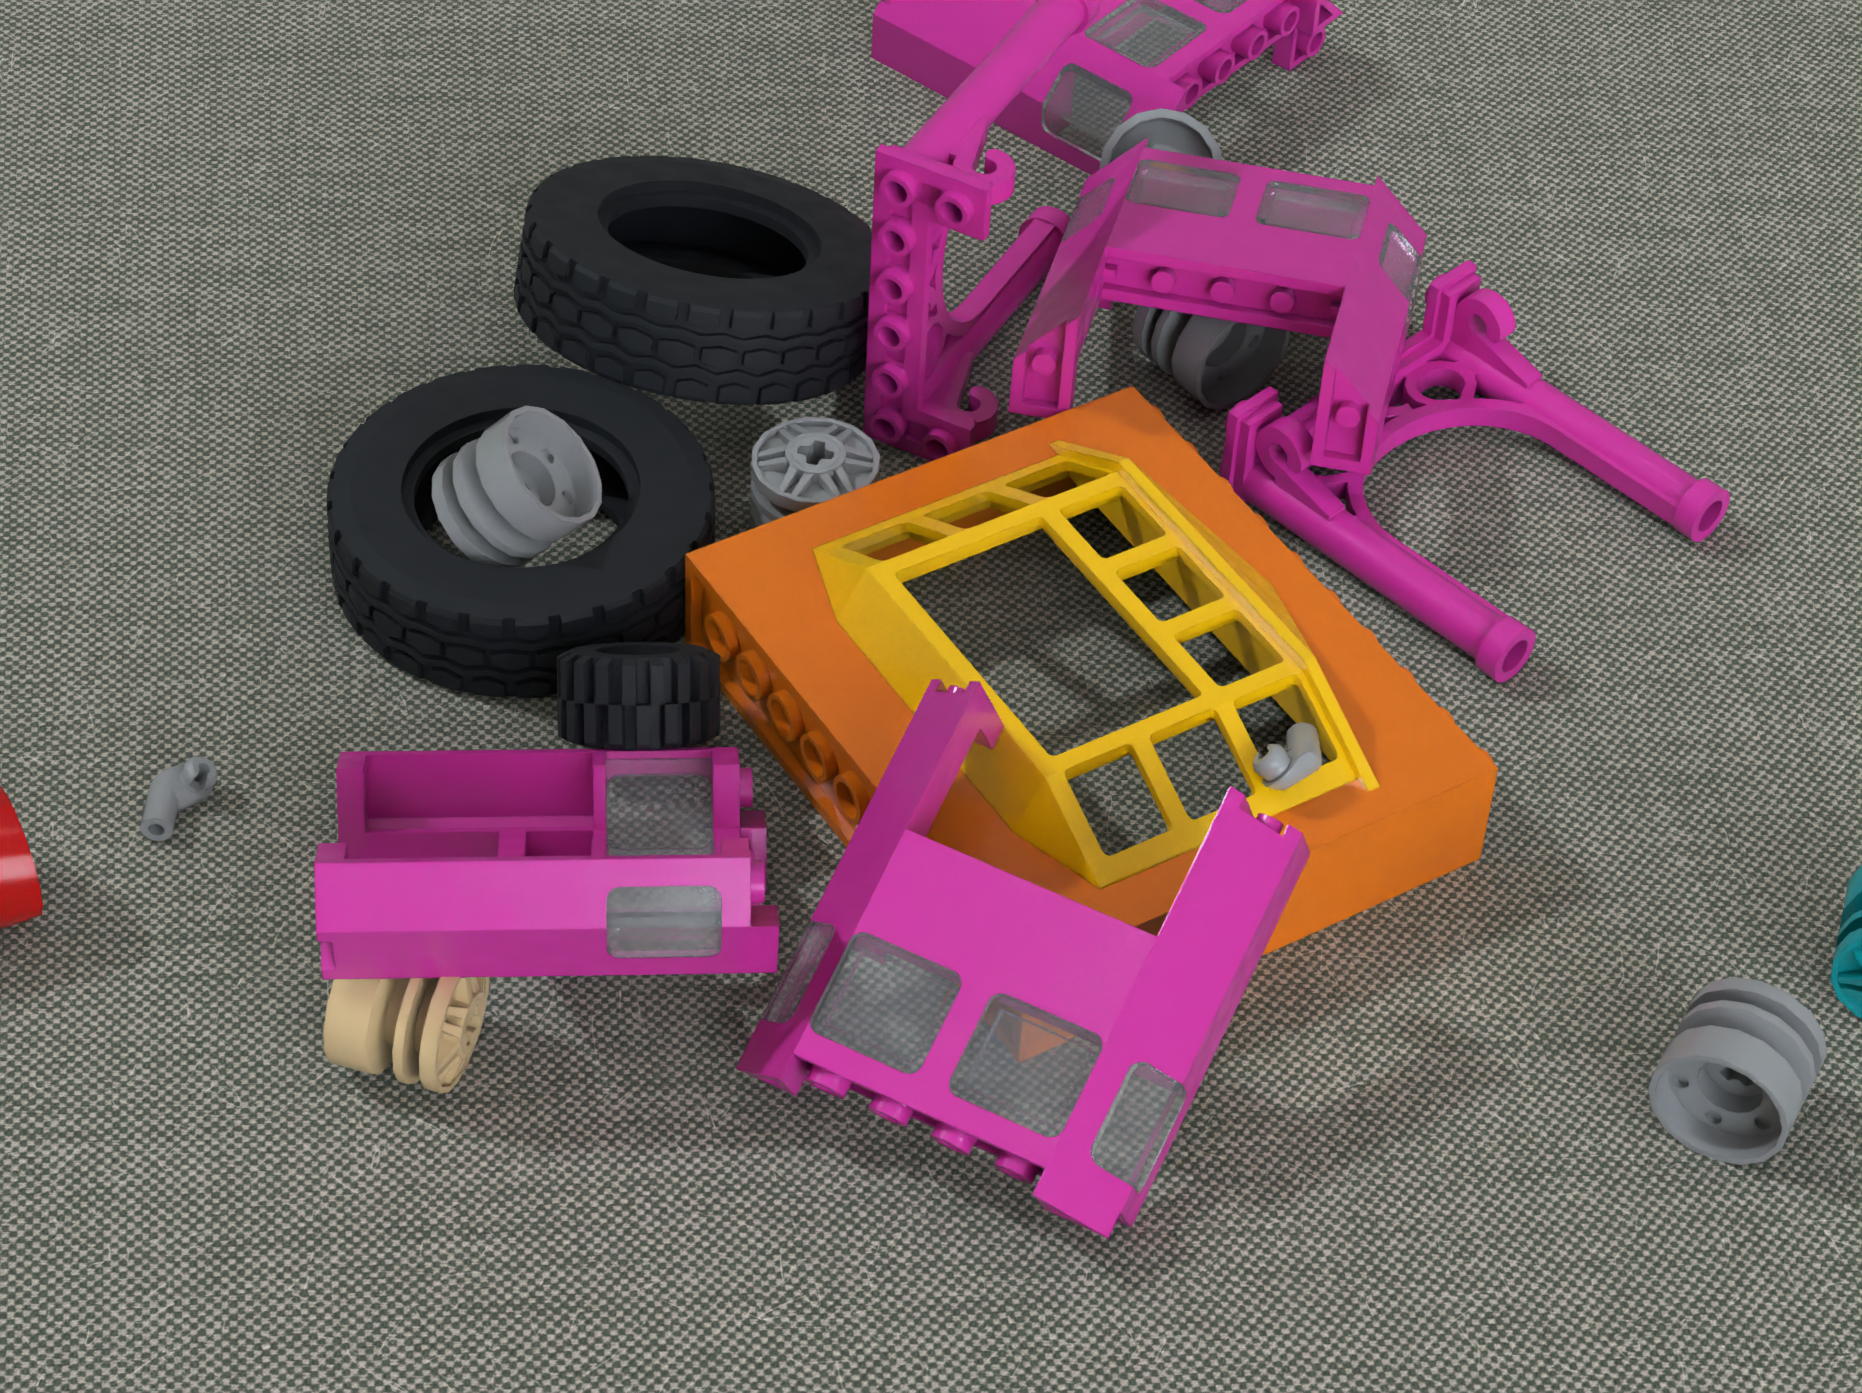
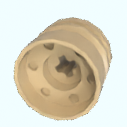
[323,977,489,1093]

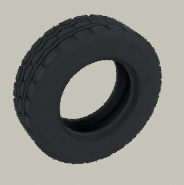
[514,155,872,405]
[326,364,715,698]

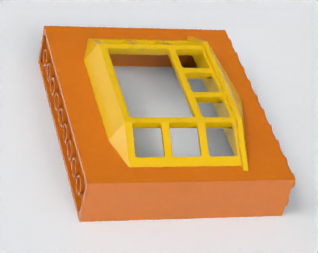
[685,386,1498,1064]

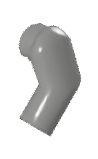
[1253,722,1322,791]
[140,756,217,841]

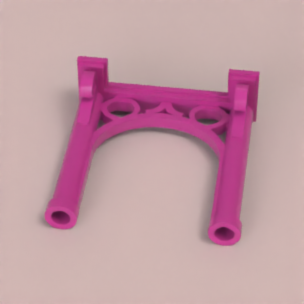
[863,0,1100,461]
[1219,260,1730,683]

